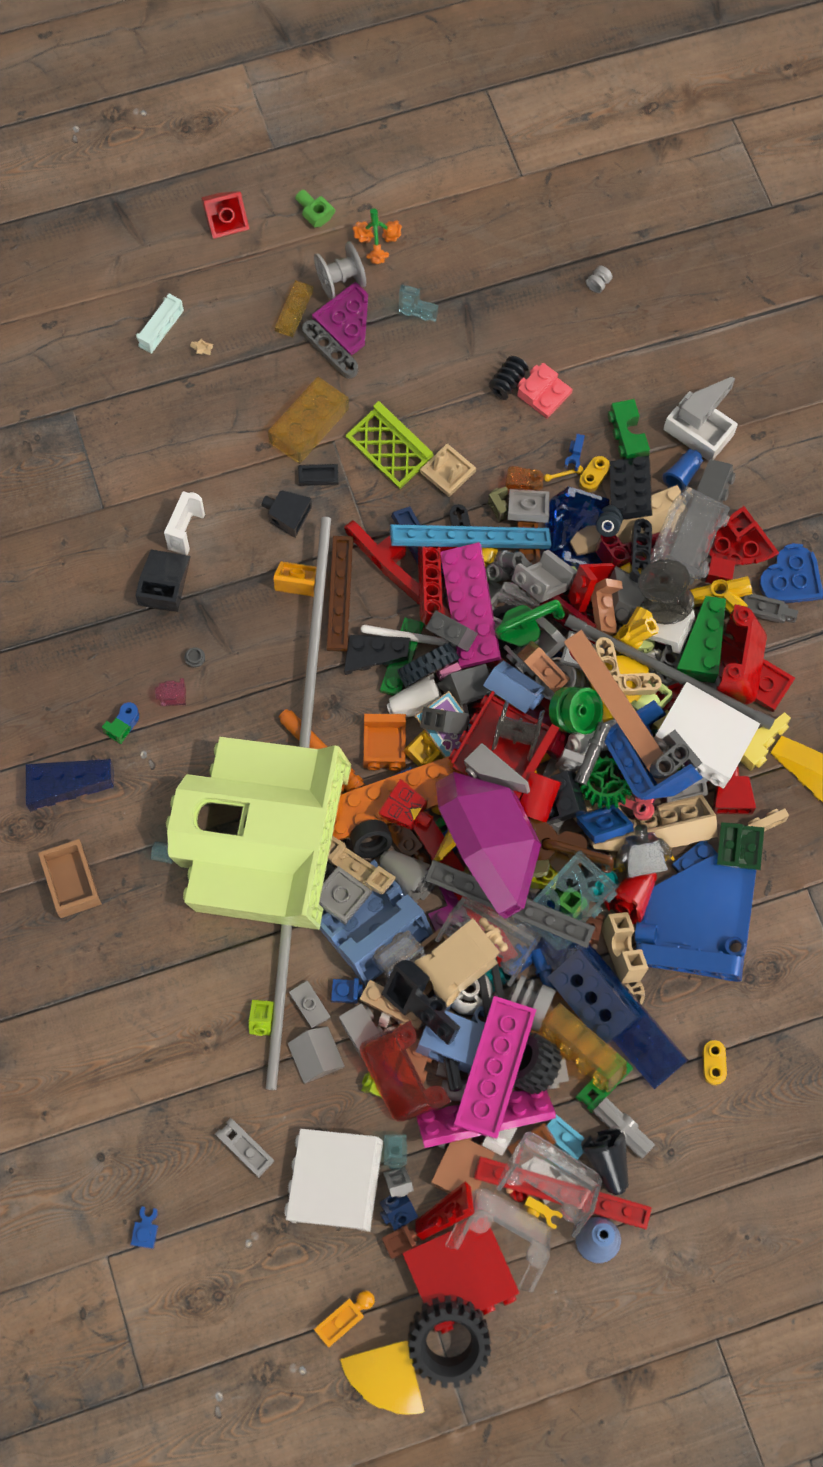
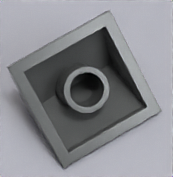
[438,664,496,705]

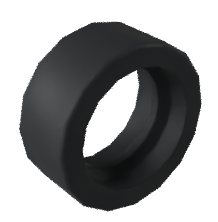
[349,819,393,858]

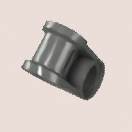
[497,550,533,584]

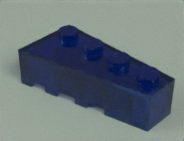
[26,759,114,812]

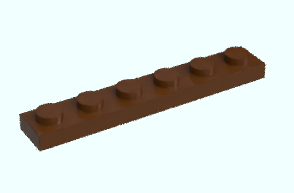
[327,536,353,652]

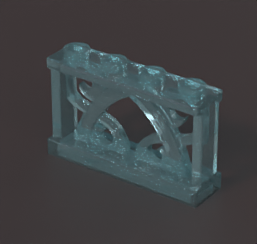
[528,850,618,952]

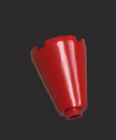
[604,865,657,924]

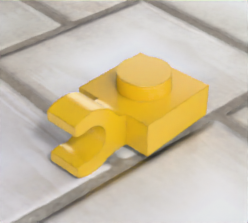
[523,1196,563,1229]

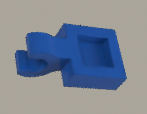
[564,434,585,471]

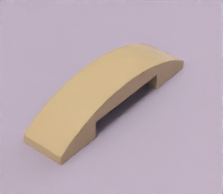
[328,836,396,895]

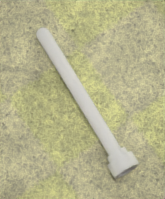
[361,625,457,652]

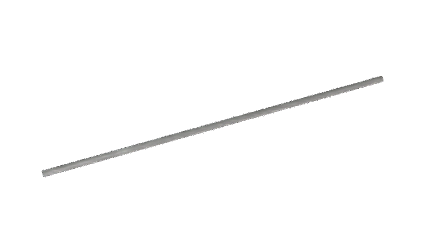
[266,517,331,1090]

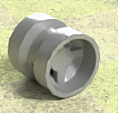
[586,266,613,293]

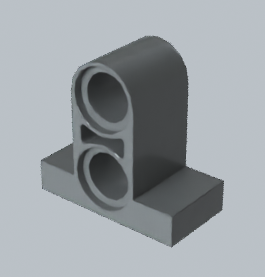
[420,707,470,734]
[650,730,702,779]

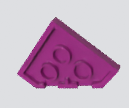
[312,281,368,356]

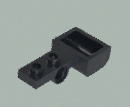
[382,960,461,1045]

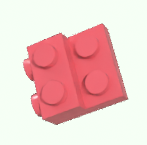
[517,363,573,419]

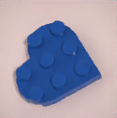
[759,543,823,603]

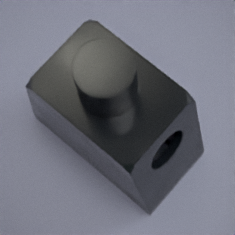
[261,490,312,538]

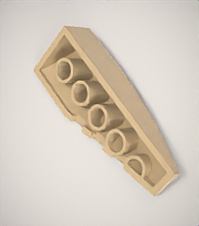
[568,485,688,556]
[587,795,718,851]

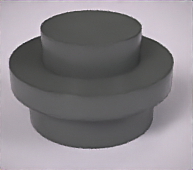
[185,647,205,668]

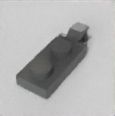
[743,594,798,623]

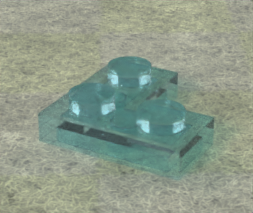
[399,285,438,322]

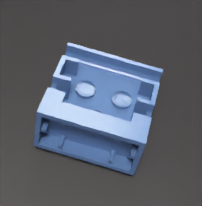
[320,859,433,986]

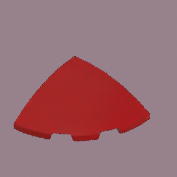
[704,506,779,565]

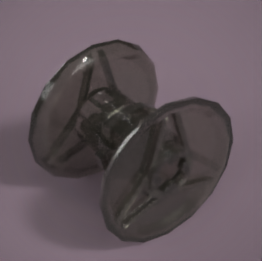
[638,559,694,625]
[491,700,545,762]

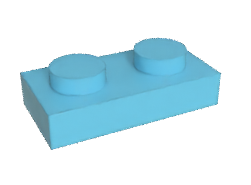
[547,1115,585,1161]

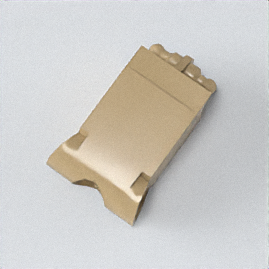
[414,917,508,1007]

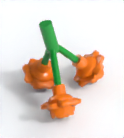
[352,208,402,264]

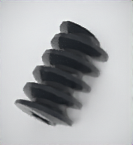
[489,356,529,400]

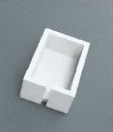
[663,391,738,461]

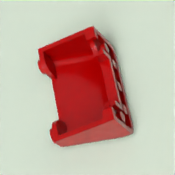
[715,604,767,705]

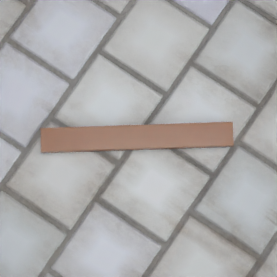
[564,630,676,784]

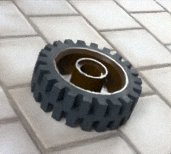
[397,642,459,687]

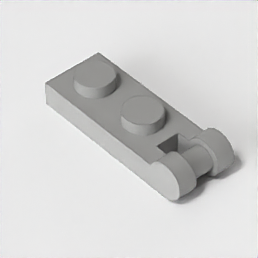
[215,1118,275,1178]

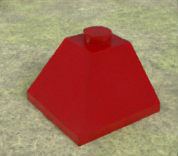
[201,191,250,239]

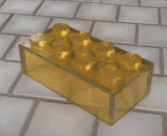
[268,376,349,464]
[542,1003,627,1093]

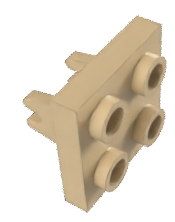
[420,444,476,497]

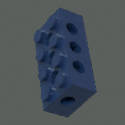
[547,948,641,1046]

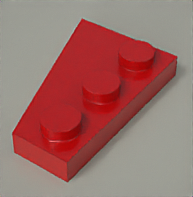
[415,1181,474,1240]

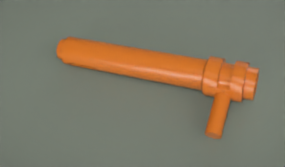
[279,709,366,795]

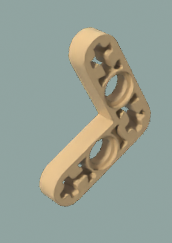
[594,637,662,696]

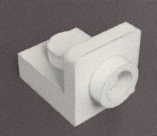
[482,1127,517,1156]

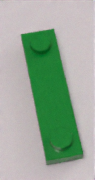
[380,617,424,696]

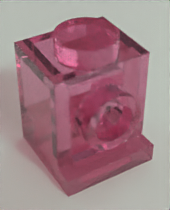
[155,678,186,706]

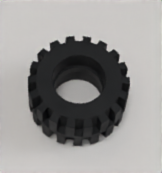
[514,1032,562,1094]

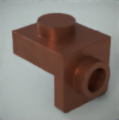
[382,1225,418,1260]

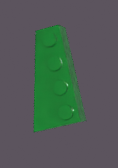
[677,596,726,683]

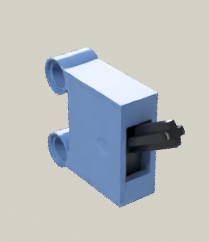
[415,994,485,1092]

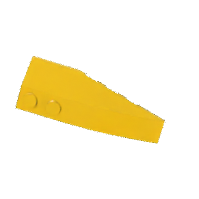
[771,736,823,802]

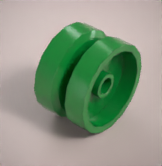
[549,686,603,734]

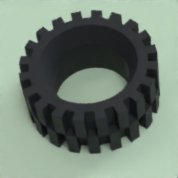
[408,1296,491,1388]

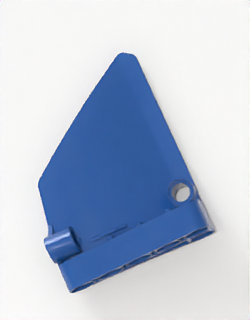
[635,853,756,982]

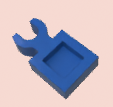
[131,1206,158,1249]

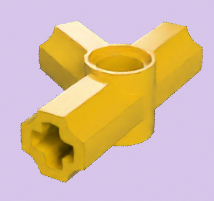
[688,576,752,615]
[613,607,659,656]

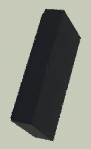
[298,464,339,486]

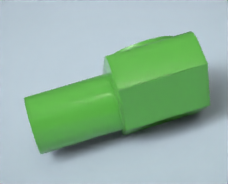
[295,190,336,227]

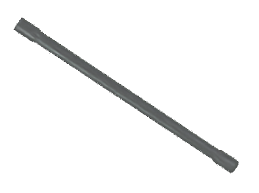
[564,614,775,730]

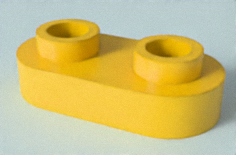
[579,456,610,492]
[702,1040,727,1086]

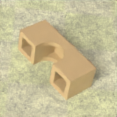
[601,912,649,984]

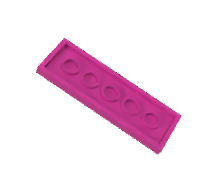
[440,542,501,669]
[454,996,537,1139]
[416,1090,556,1148]

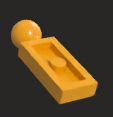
[314,1291,375,1348]

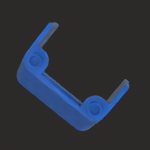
[605,700,703,800]

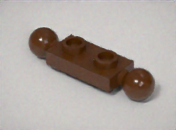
[387,822,431,864]

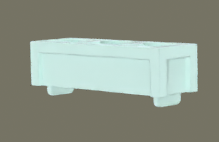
[136,294,184,354]

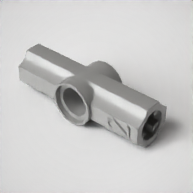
[593,1098,655,1160]

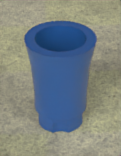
[662,449,703,493]

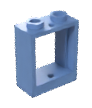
[483,660,545,713]

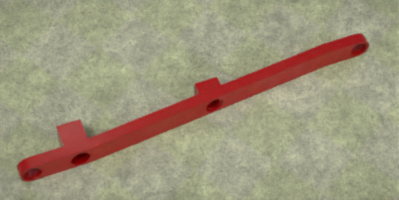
[344,520,572,734]

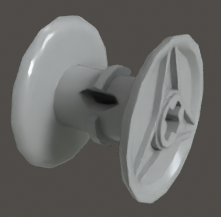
[314,241,366,300]

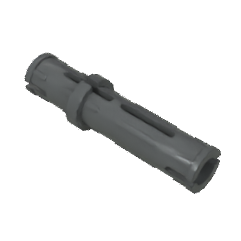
[574,722,611,786]

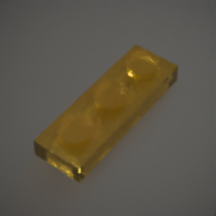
[275,280,313,337]

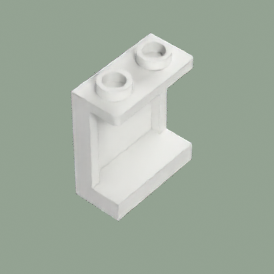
[164,491,205,555]
[641,597,695,654]

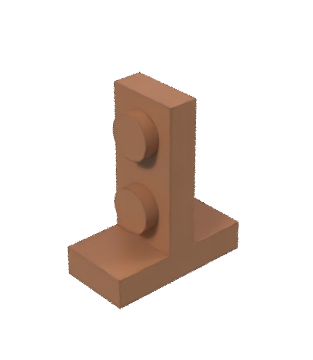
[590,578,623,636]
[517,641,570,693]

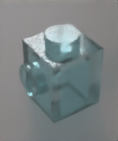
[384,1135,407,1169]

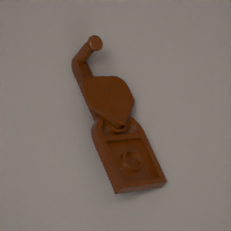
[528,817,614,876]

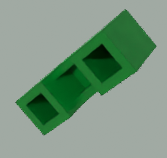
[608,399,650,459]

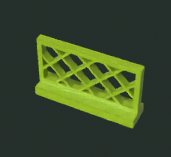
[346,401,434,489]

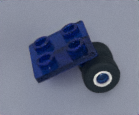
[565,497,623,544]

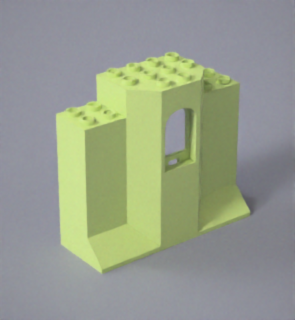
[166,737,351,930]

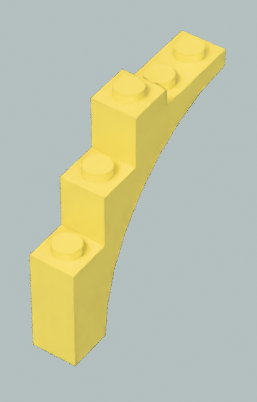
[651,710,791,771]

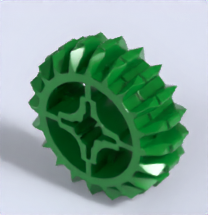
[579,753,632,810]

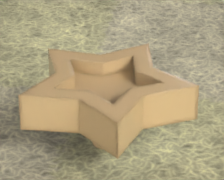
[190,339,213,355]

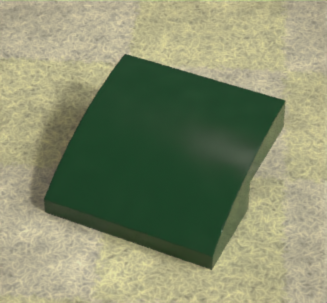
[717,822,765,871]

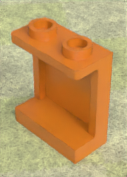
[363,714,406,771]

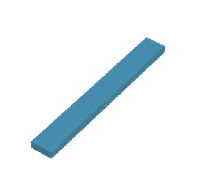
[389,525,551,549]

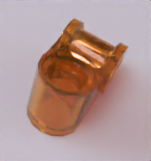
[505,466,544,491]

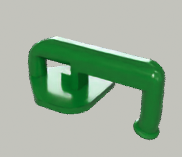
[495,599,565,647]

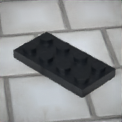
[610,455,653,520]

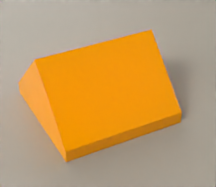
[274,561,316,597]

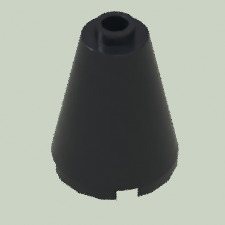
[581,1129,629,1195]

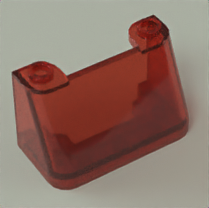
[360,1021,451,1122]

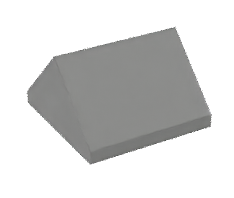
[288,1026,345,1084]

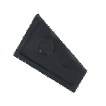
[344,635,411,675]

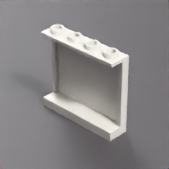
[654,682,760,789]
[285,1129,383,1232]

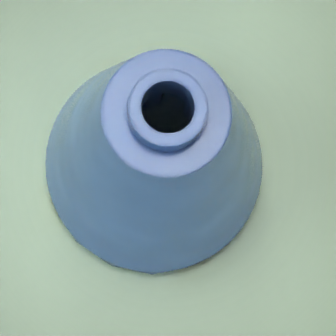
[576,1217,621,1263]

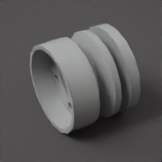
[508,975,556,1033]

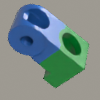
[102,702,139,744]

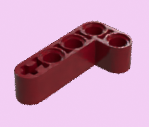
[595,530,677,568]

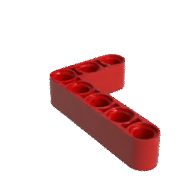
[418,546,458,625]

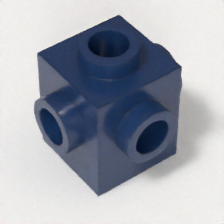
[379,1195,418,1231]

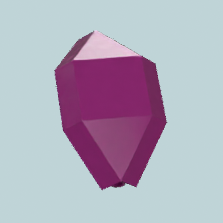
[436,772,541,919]

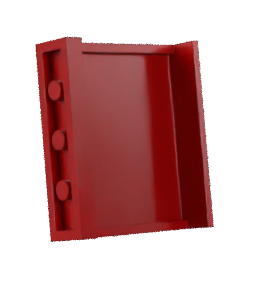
[448,691,559,799]
[402,1216,520,1335]

